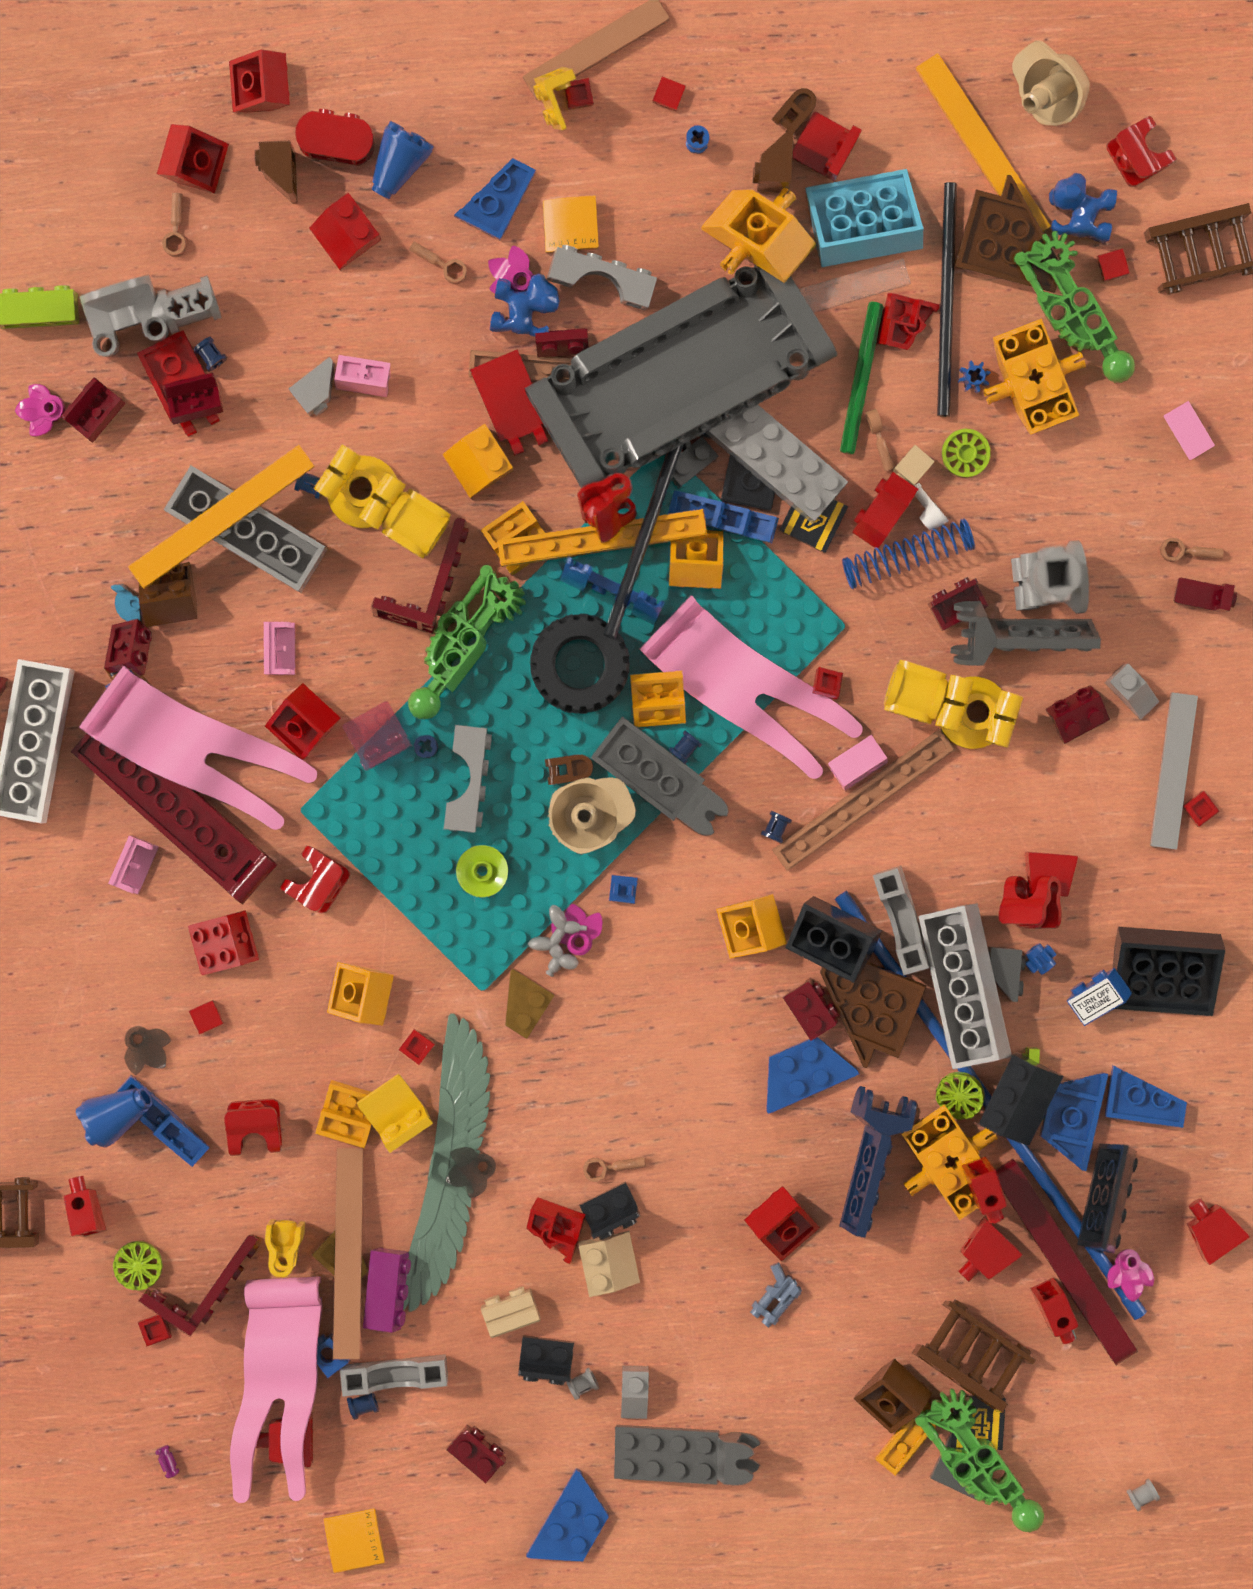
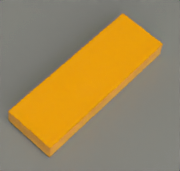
[875,1402,942,1476]

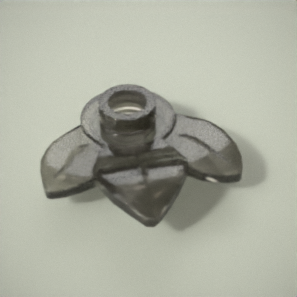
[124,1026,171,1075]
[446,1147,496,1198]

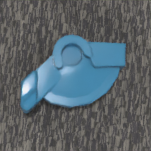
[111,584,142,622]

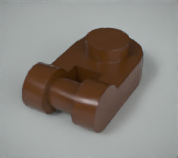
[772,88,817,134]
[545,754,593,785]

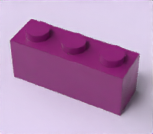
[363,1247,411,1333]

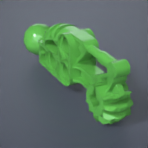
[1014,231,1135,383]
[408,565,526,720]
[914,1388,1044,1533]

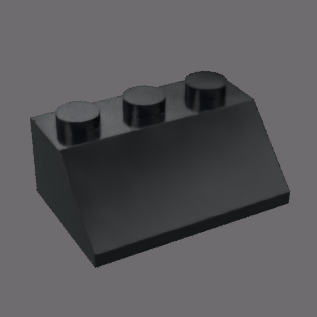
[785,896,882,983]
[979,1052,1064,1146]

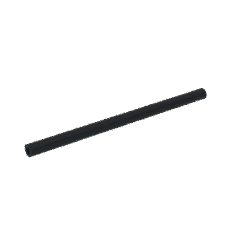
[937,182,957,417]
[603,444,684,639]

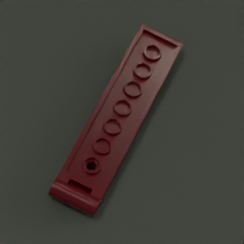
[71,733,277,904]

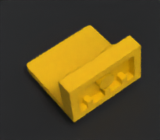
[533,67,576,131]
[357,1074,433,1153]

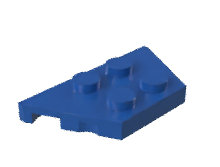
[766,1037,859,1114]
[1040,1072,1108,1171]
[526,1468,609,1562]

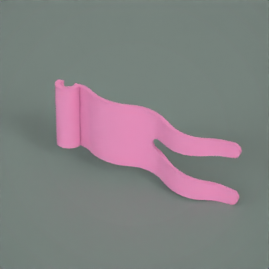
[639,596,862,779]
[79,666,317,830]
[230,1276,322,1503]

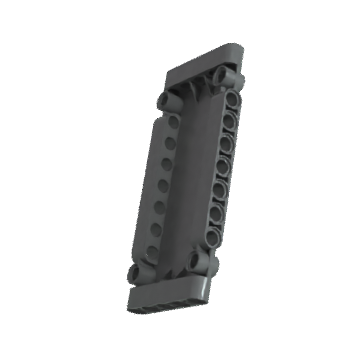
[524,265,837,488]

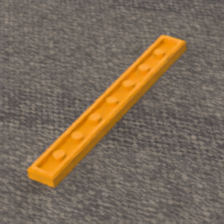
[915,53,1051,232]
[128,445,315,589]
[497,509,708,567]

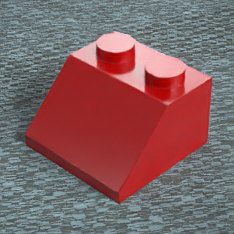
[229,49,290,113]
[157,124,229,194]
[309,192,381,270]
[265,683,341,760]
[744,1186,820,1262]

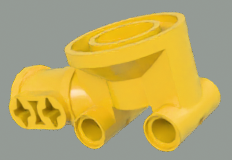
[314,445,451,559]
[884,660,1023,749]

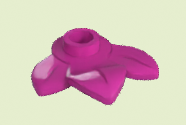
[488,246,533,294]
[15,384,65,436]
[551,904,603,955]
[1107,1249,1154,1302]

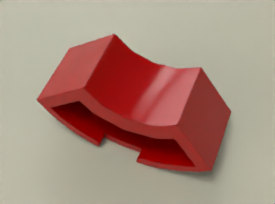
[852,472,919,548]

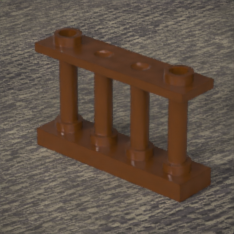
[1144,203,1253,295]
[0,1177,39,1248]
[912,1300,1036,1413]

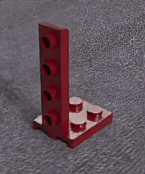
[371,518,469,634]
[139,1234,259,1337]

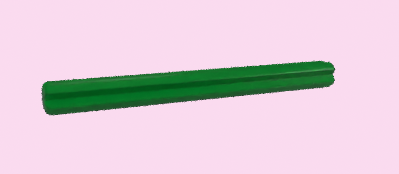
[840,302,883,454]

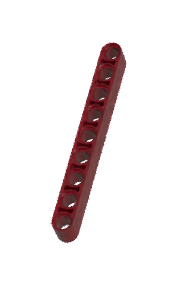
[995,1158,1138,1366]

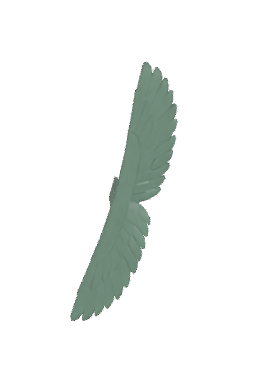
[403,1013,490,1312]

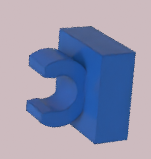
[609,875,638,904]

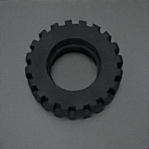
[530,613,630,714]

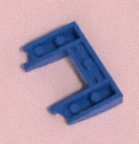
[560,557,664,625]

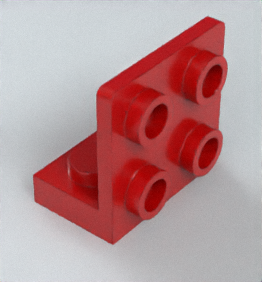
[792,112,862,182]
[188,910,259,975]

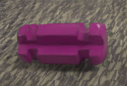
[155,1445,179,1478]

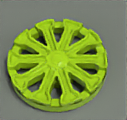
[942,429,991,478]
[936,1072,985,1120]
[113,1241,163,1290]

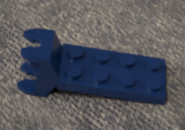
[839,1086,916,1238]

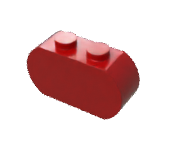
[295,109,375,166]

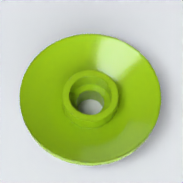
[456,845,508,897]

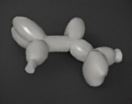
[528,905,587,977]

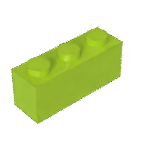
[0,285,79,329]

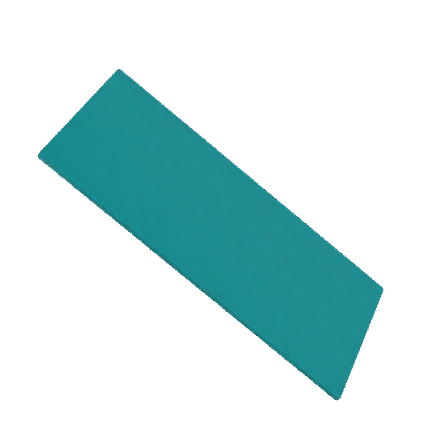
[301,453,845,991]

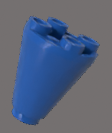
[371,121,434,199]
[76,1088,152,1148]

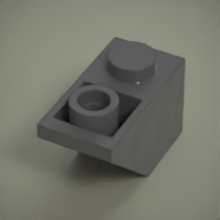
[988,946,1026,1002]

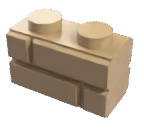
[481,1287,541,1338]

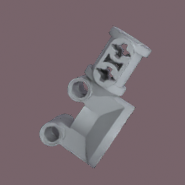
[79,275,222,357]
[1011,540,1089,614]

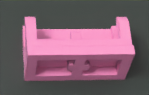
[334,355,391,397]
[1164,401,1215,460]
[264,622,295,675]
[828,735,888,791]
[108,835,159,894]

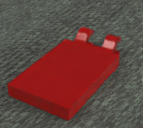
[137,330,220,437]
[470,349,548,456]

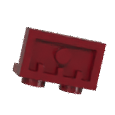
[104,619,152,676]
[446,1425,506,1484]

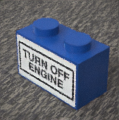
[1067,968,1132,1026]

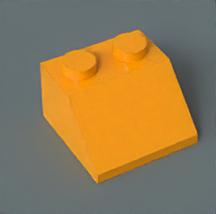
[442,424,514,498]
[669,530,723,589]
[716,894,787,959]
[327,962,394,1026]

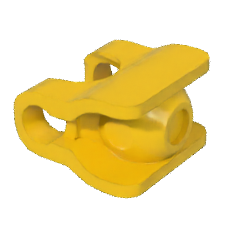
[265,1219,305,1277]

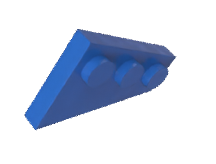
[454,158,536,241]
[1105,1065,1187,1128]

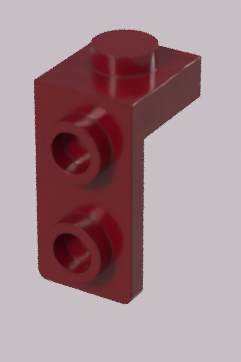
[1173,577,1237,613]

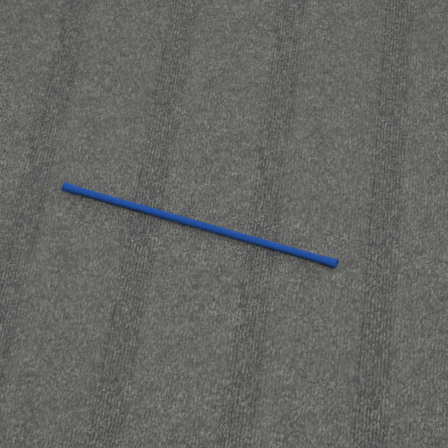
[834,890,1147,1320]

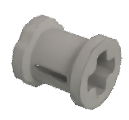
[566,1368,599,1400]
[1126,1479,1160,1512]

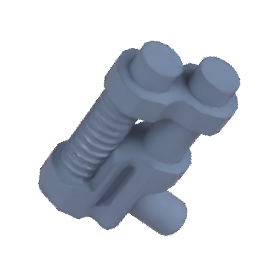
[750,1262,802,1328]

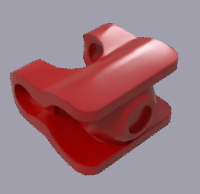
[1106,116,1177,187]
[577,473,637,542]
[280,845,350,913]
[999,876,1062,929]
[224,1099,282,1156]

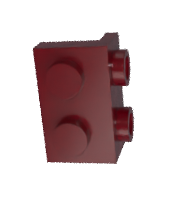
[535,328,589,358]
[163,373,224,425]
[61,377,126,443]
[928,577,989,631]
[1046,685,1110,744]
[783,978,839,1041]

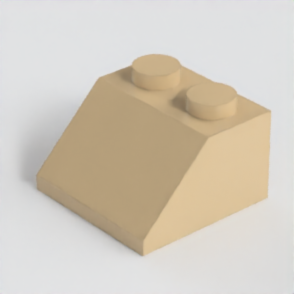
[579,1231,640,1297]

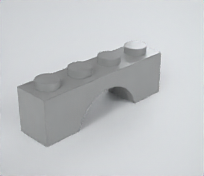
[547,245,657,311]
[444,725,492,832]
[873,865,930,975]
[340,1354,448,1397]

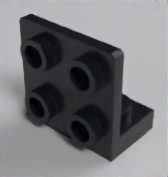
[579,1181,640,1240]
[518,1335,574,1385]

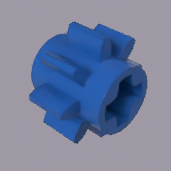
[958,360,991,393]
[1025,943,1057,975]

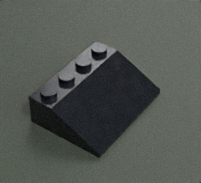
[1113,927,1226,1016]
[1077,1144,1138,1253]

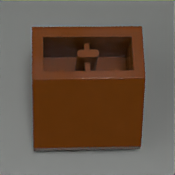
[139,562,197,627]

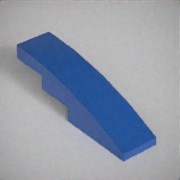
[668,490,779,543]
[115,1075,210,1167]

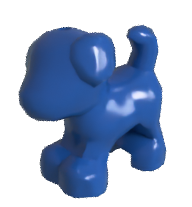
[1049,173,1117,243]
[490,274,560,337]

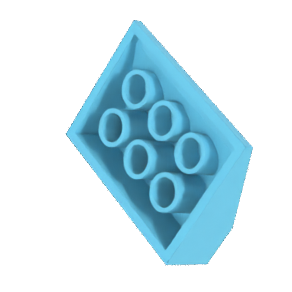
[805,169,924,267]

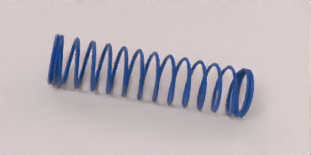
[842,518,975,590]

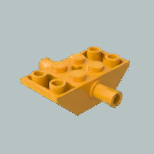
[701,188,816,283]
[983,319,1086,435]
[901,1105,998,1220]

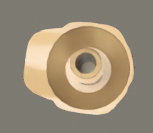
[1012,40,1090,126]
[548,778,636,854]

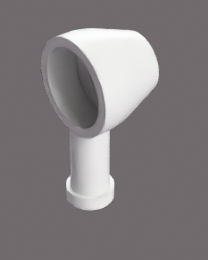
[915,483,949,530]

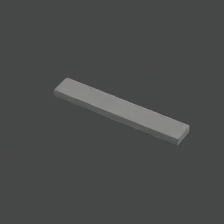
[1150,692,1198,850]

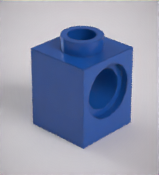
[317,1333,350,1378]

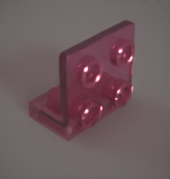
[342,701,413,771]

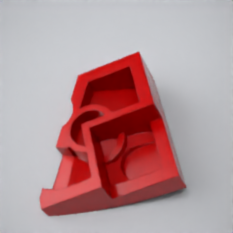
[876,293,940,350]
[526,1197,586,1264]

